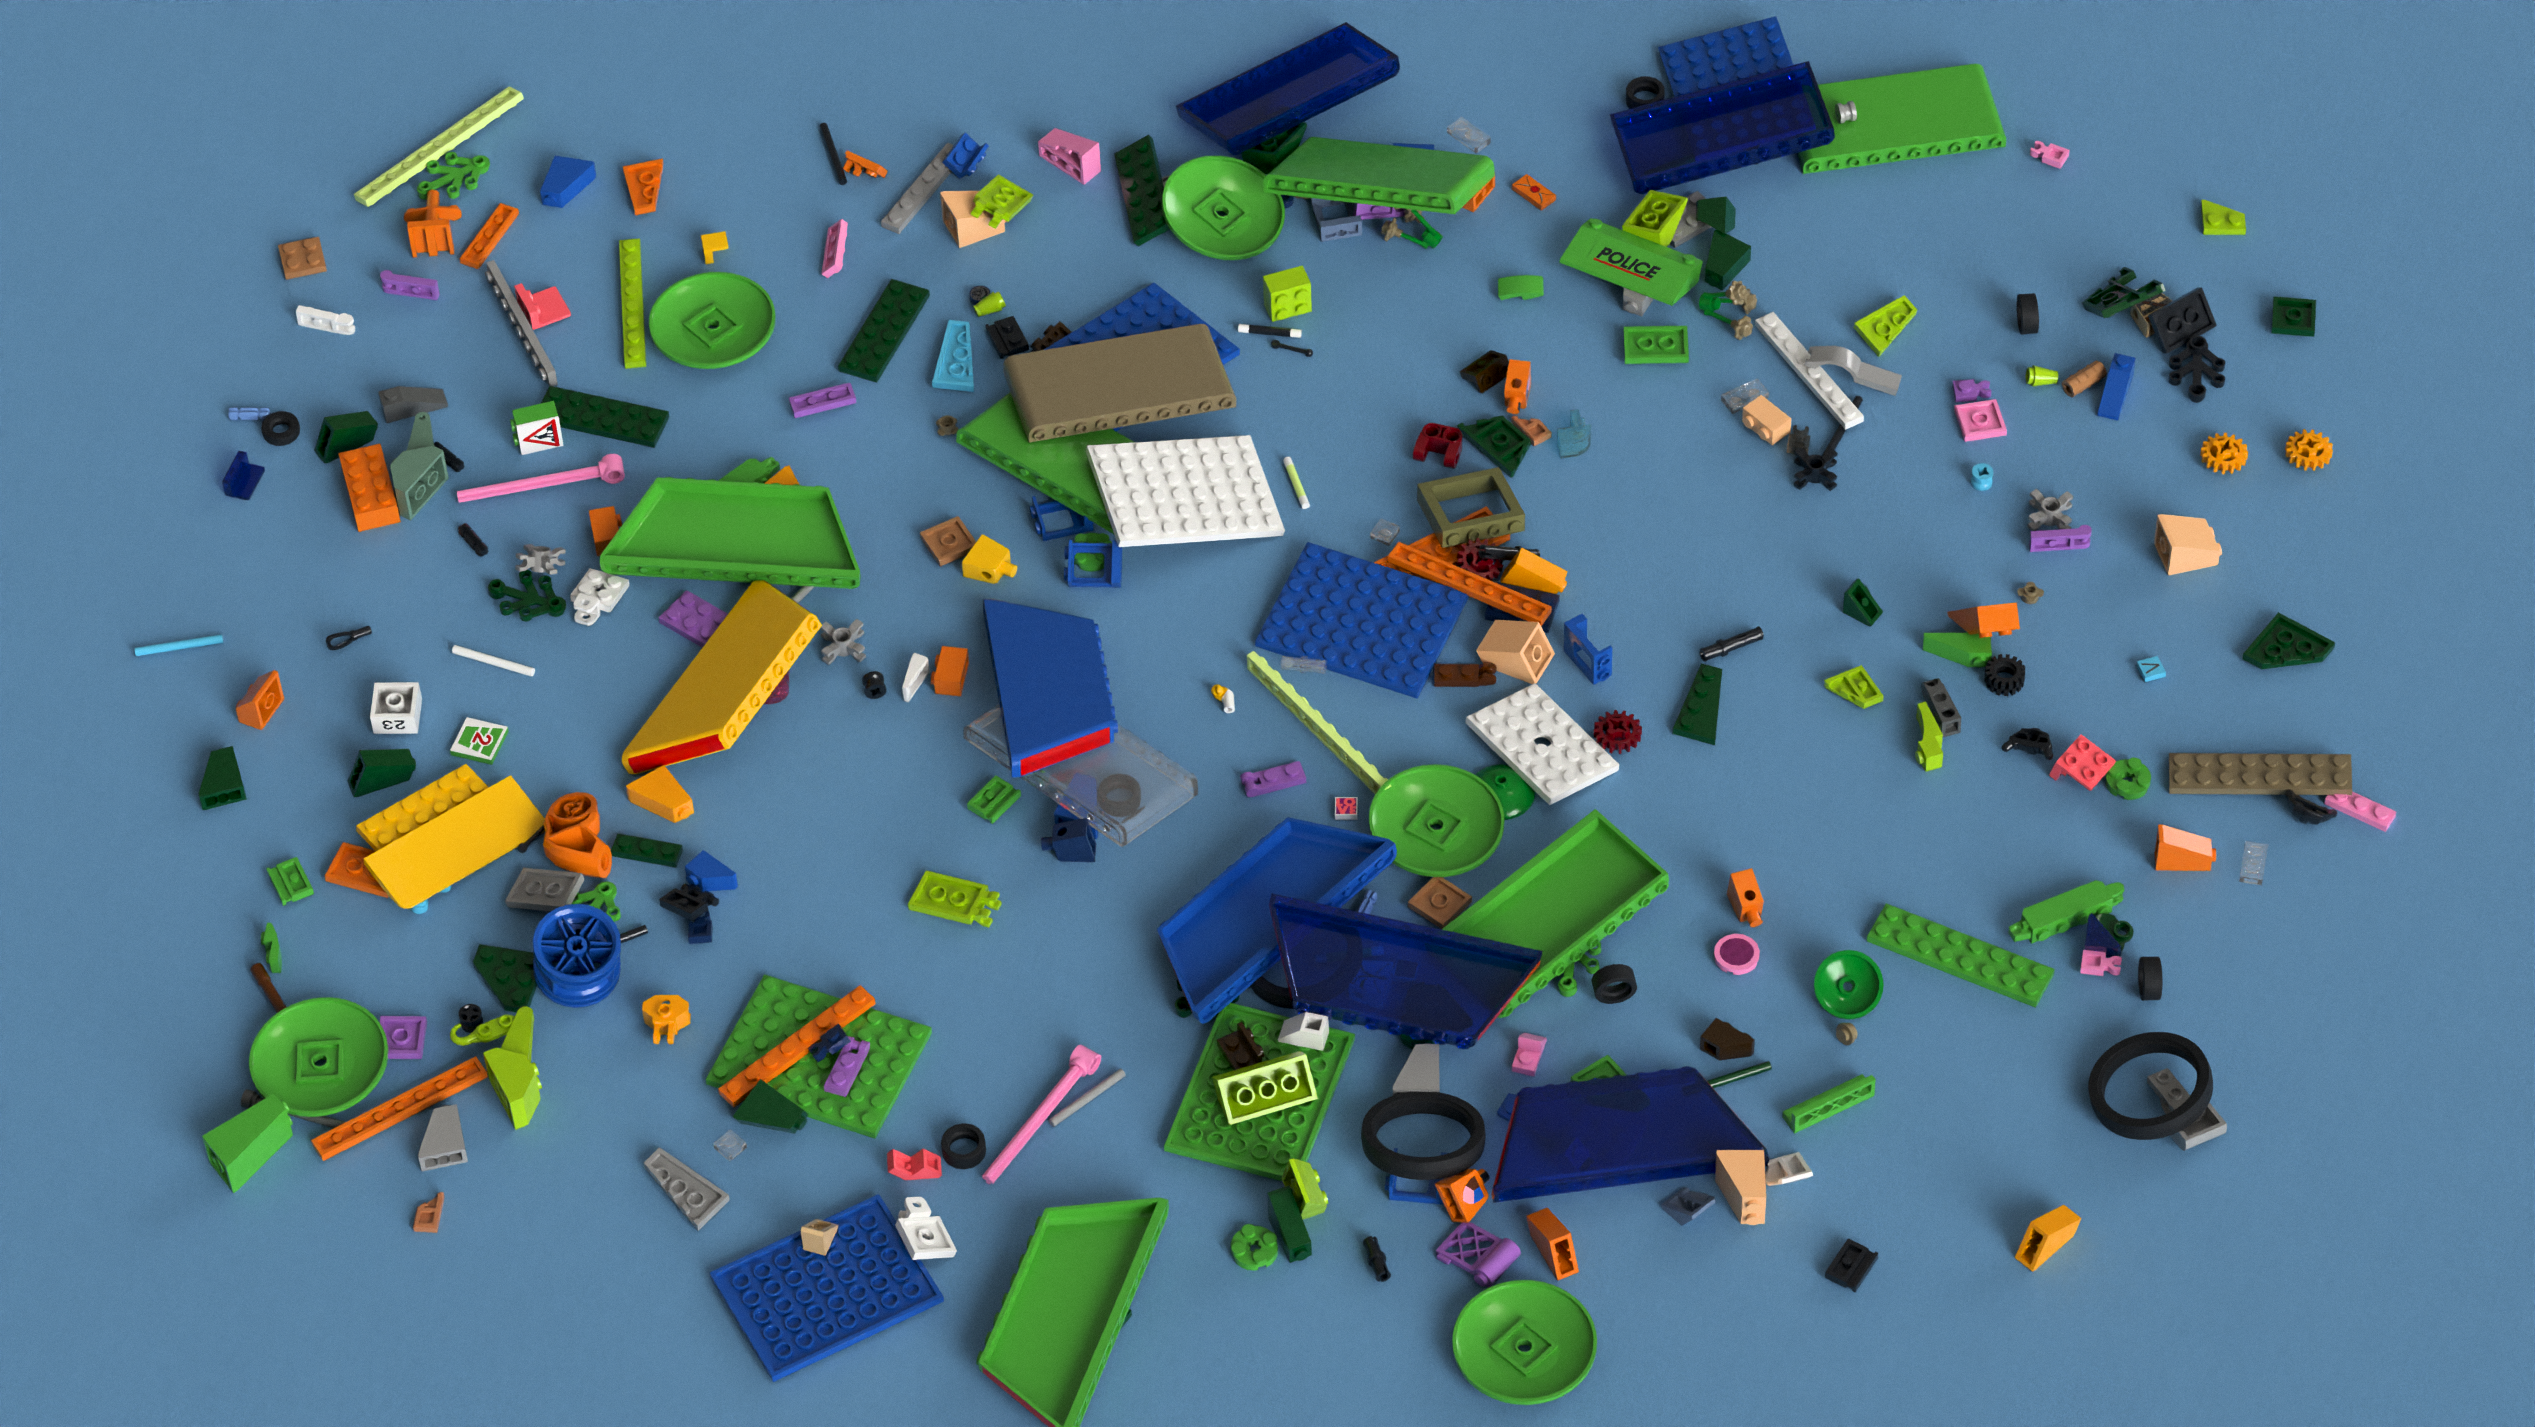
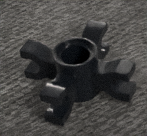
[1794,447,1837,491]

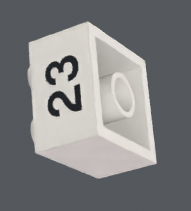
[370,682,422,734]

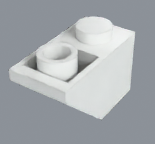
[1278,1012,1329,1051]

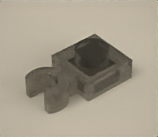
[1787,425,1811,454]

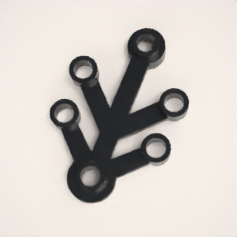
[2169,336,2225,403]

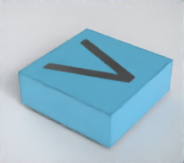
[2136,656,2166,682]

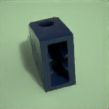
[1041,818,1096,862]

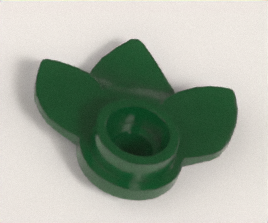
[2088,914,2134,956]

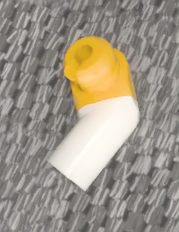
[1211,684,1235,713]

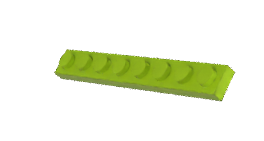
[619,238,646,369]

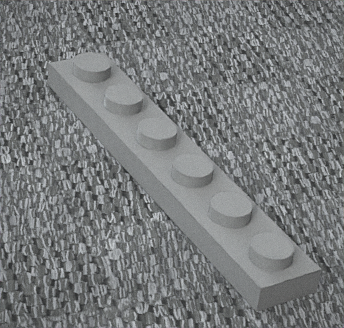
[881,143,954,234]

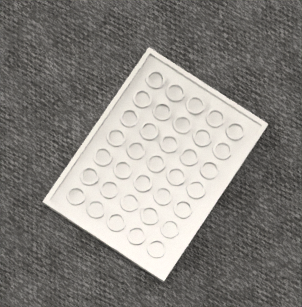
[1086,435,1285,547]

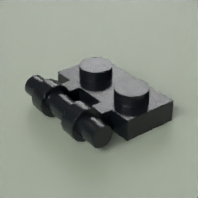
[659,884,719,921]

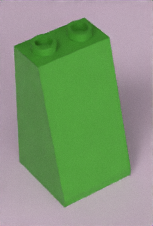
[202,1094,293,1193]

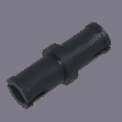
[1363,1236,1391,1282]

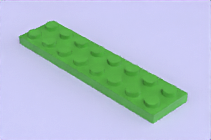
[1867,903,2055,1008]

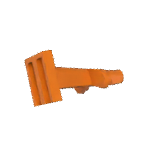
[404,190,462,258]

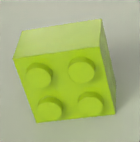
[1263,265,1312,322]

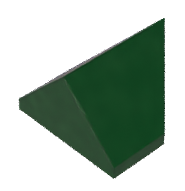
[1696,197,1736,234]
[1843,578,1883,626]

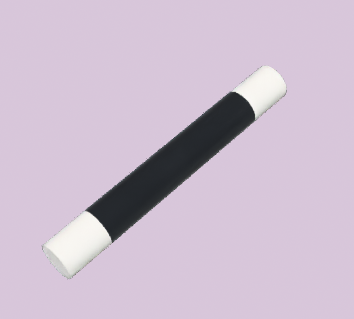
[1238,324,1302,338]

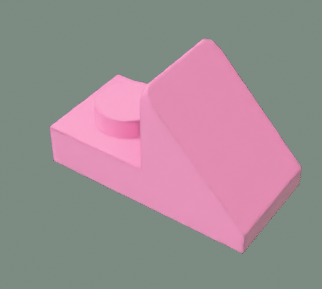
[1512,1032,1547,1077]

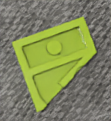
[2201,200,2246,235]
[1824,665,1884,709]

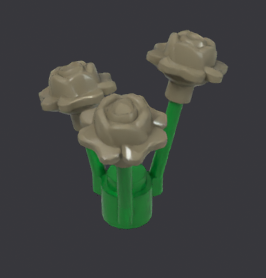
[1381,207,1443,249]
[1699,281,1757,340]

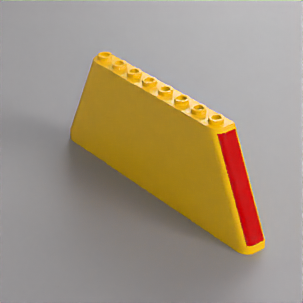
[622,580,822,774]

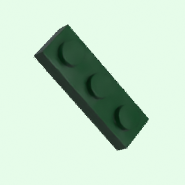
[611,833,683,868]

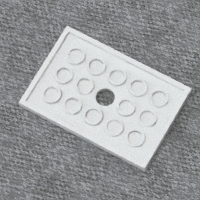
[1465,683,1619,805]

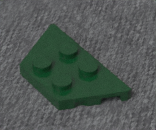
[1457,415,1531,478]

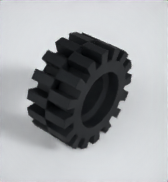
[1984,654,2026,696]

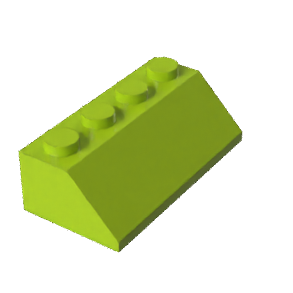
[1212,1051,1318,1125]

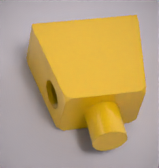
[962,534,1017,584]

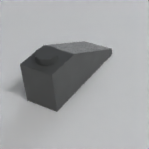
[378,386,448,423]

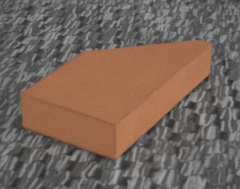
[1511,416,1552,446]

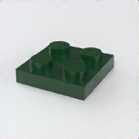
[2271,296,2316,337]

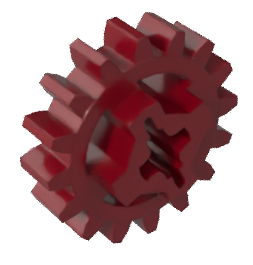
[1456,538,1504,581]
[1593,710,1642,754]

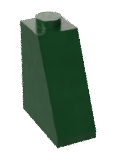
[1705,229,1751,291]
[314,411,378,464]
[199,746,247,810]
[348,749,416,797]
[732,1079,808,1134]
[1267,1185,1312,1263]

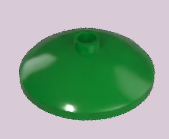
[1475,764,1535,820]
[1814,950,1884,1019]

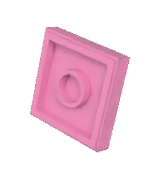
[1954,399,2007,442]

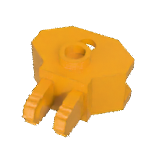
[642,995,691,1044]

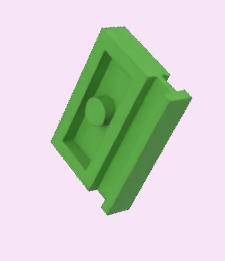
[967,775,1021,824]
[266,857,314,906]

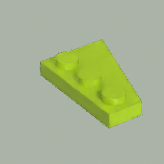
[1853,295,1917,357]

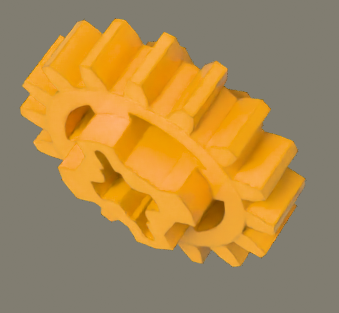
[2285,429,2333,471]
[2200,432,2248,474]

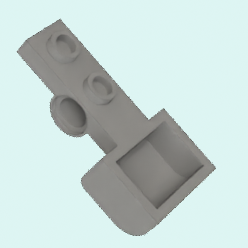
[2147,1068,2227,1151]

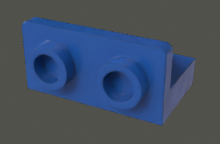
[942,132,989,179]

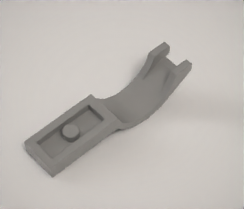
[1804,346,1902,396]

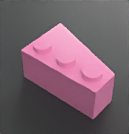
[1038,128,1101,185]

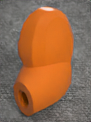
[543,792,612,878]

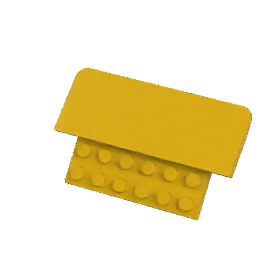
[356,764,545,909]

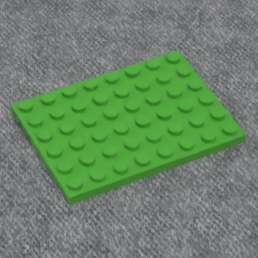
[706,974,932,1139]
[1164,1003,1355,1181]

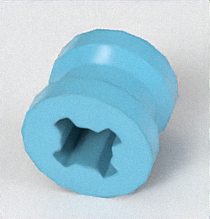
[1971,463,1993,491]

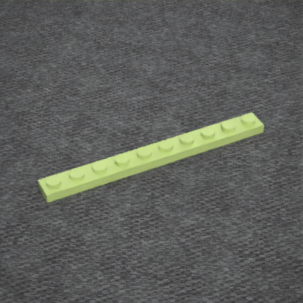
[354,86,524,207]
[1247,651,1391,794]

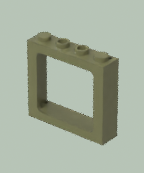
[1417,467,1525,548]

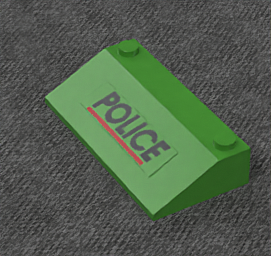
[1559,218,1703,306]

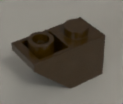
[1700,1018,1755,1061]

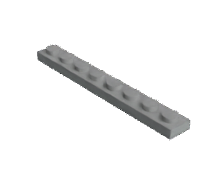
[485,260,558,386]

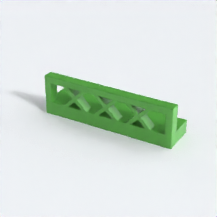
[1782,1074,1876,1134]

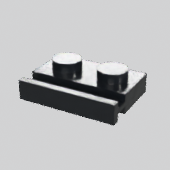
[985,316,1029,359]
[1825,1239,1878,1292]

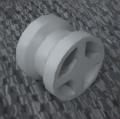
[1835,101,1857,124]

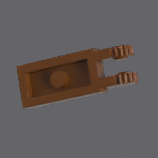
[1434,663,1497,687]

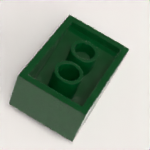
[1240,118,1307,174]

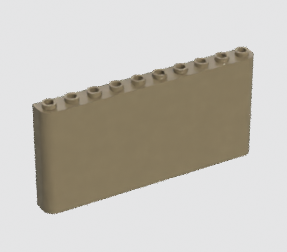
[1003,324,1236,443]

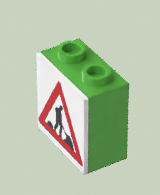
[510,401,564,455]

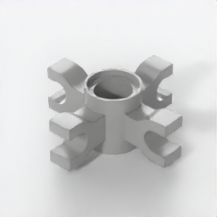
[2028,489,2073,531]
[515,544,566,575]
[820,619,866,665]

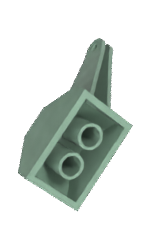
[390,412,449,521]

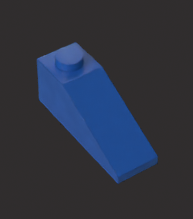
[2097,353,2136,420]

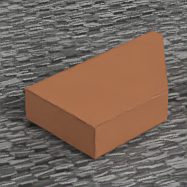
[413,1192,445,1233]

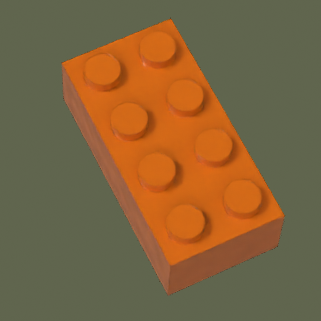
[338,444,401,532]

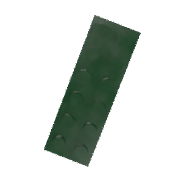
[1114,135,1170,246]
[838,279,930,383]
[541,386,670,448]

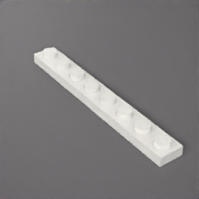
[1755,312,1864,430]

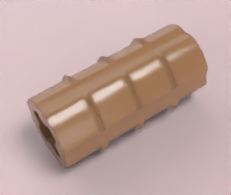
[2062,360,2107,397]

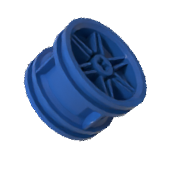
[533,904,621,1008]

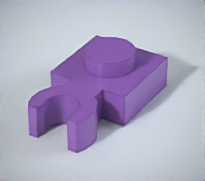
[1952,379,1991,402]

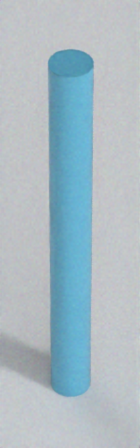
[135,634,224,656]

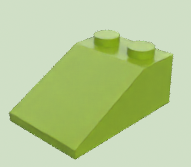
[1622,190,1688,247]
[1281,1158,1328,1220]

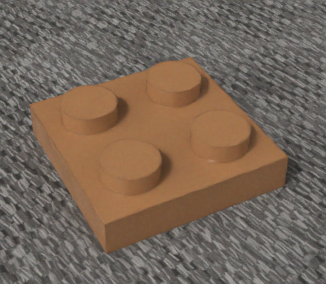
[278,236,327,280]
[920,516,976,566]
[1408,877,1472,929]

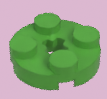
[1073,533,1112,572]
[2105,757,2151,800]
[1231,1224,1278,1271]

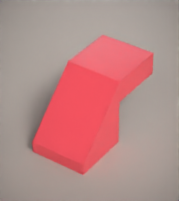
[887,1149,942,1180]

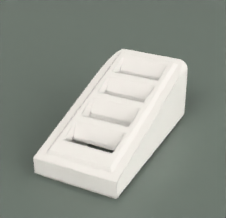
[902,653,930,702]

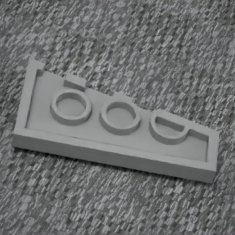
[644,1147,730,1231]

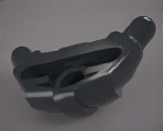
[2001,728,2053,760]
[2285,790,2337,825]

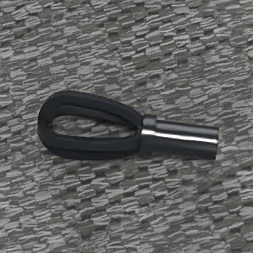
[326,626,372,650]

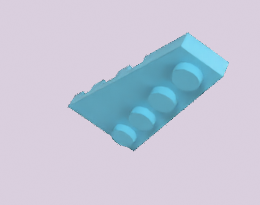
[932,320,974,392]

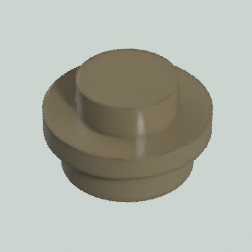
[1836,1023,1858,1045]

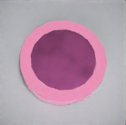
[1714,934,1760,975]

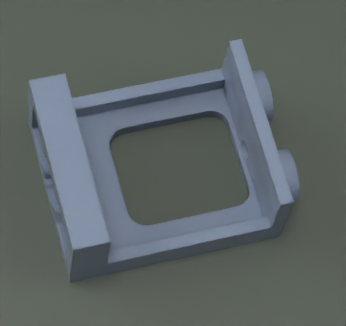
[1311,198,1362,242]

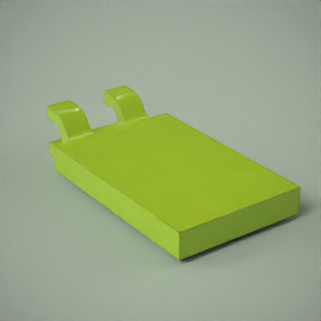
[971,174,1033,229]
[908,870,1002,928]

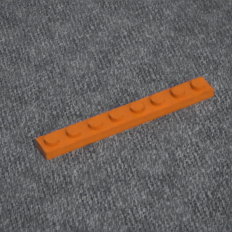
[1388,542,1552,626]
[718,985,876,1108]
[311,1056,488,1161]

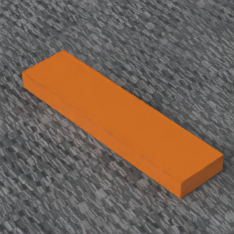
[459,203,519,269]

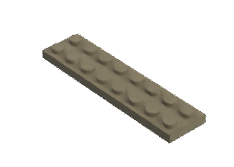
[2169,753,2352,795]

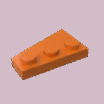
[623,158,664,215]

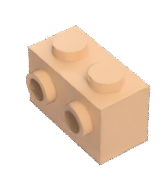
[1742,395,1791,445]

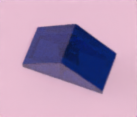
[2085,913,2121,957]

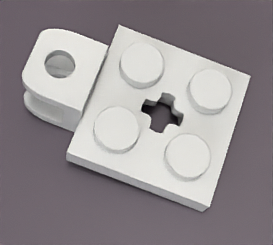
[570,568,629,626]
[895,1197,957,1260]

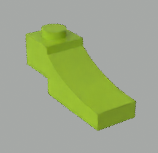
[1915,701,1943,772]

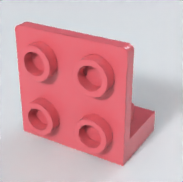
[514,283,571,330]
[2049,734,2116,791]

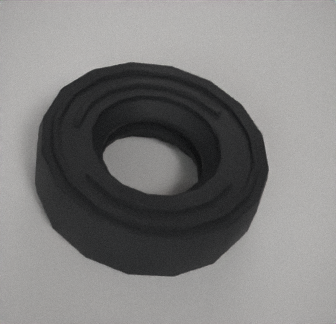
[261,411,300,446]

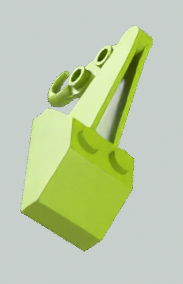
[450,1006,542,1130]

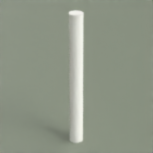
[452,645,535,677]

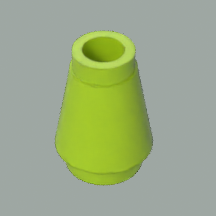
[973,291,1006,317]
[2025,365,2058,387]

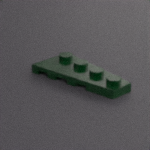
[1673,663,1722,745]

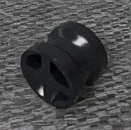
[862,671,887,699]
[459,1004,483,1033]

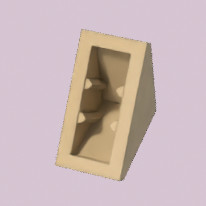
[801,1219,838,1256]

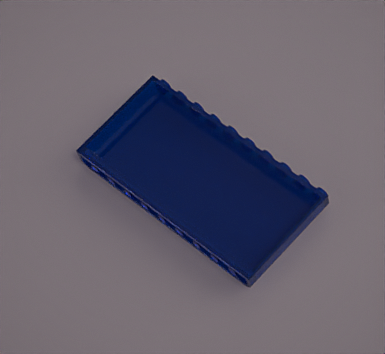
[1176,22,1400,155]
[1610,61,1835,194]

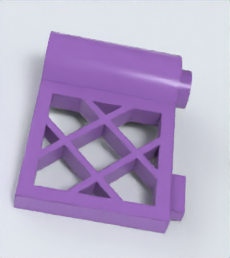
[1436,1222,1521,1287]

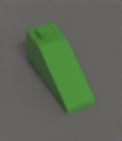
[1923,632,1992,668]

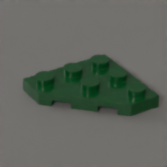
[2242,612,2335,669]
[473,944,537,1012]

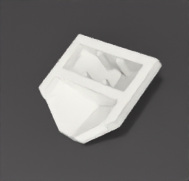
[1765,1152,1813,1186]

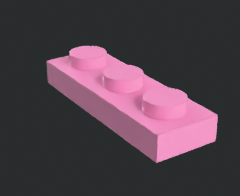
[821,219,848,278]
[2324,791,2396,832]

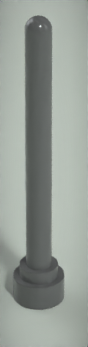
[241,1089,345,1128]

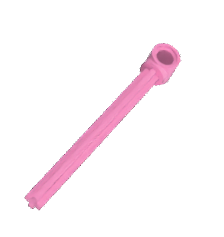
[457,454,625,503]
[982,1045,1101,1184]

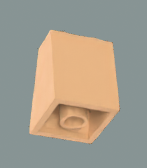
[940,191,1007,248]
[2154,514,2222,576]
[1476,620,1555,684]
[1715,1150,1766,1225]

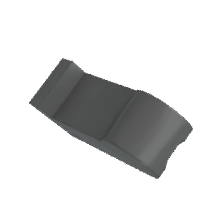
[1921,678,1961,737]

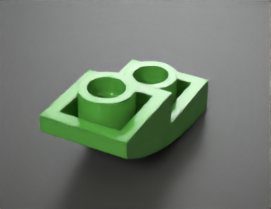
[1498,275,1544,300]
[261,923,282,973]

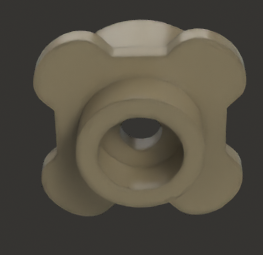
[936,415,959,436]
[2017,582,2044,604]

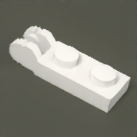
[296,305,355,335]

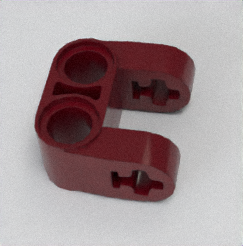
[1413,423,1462,469]

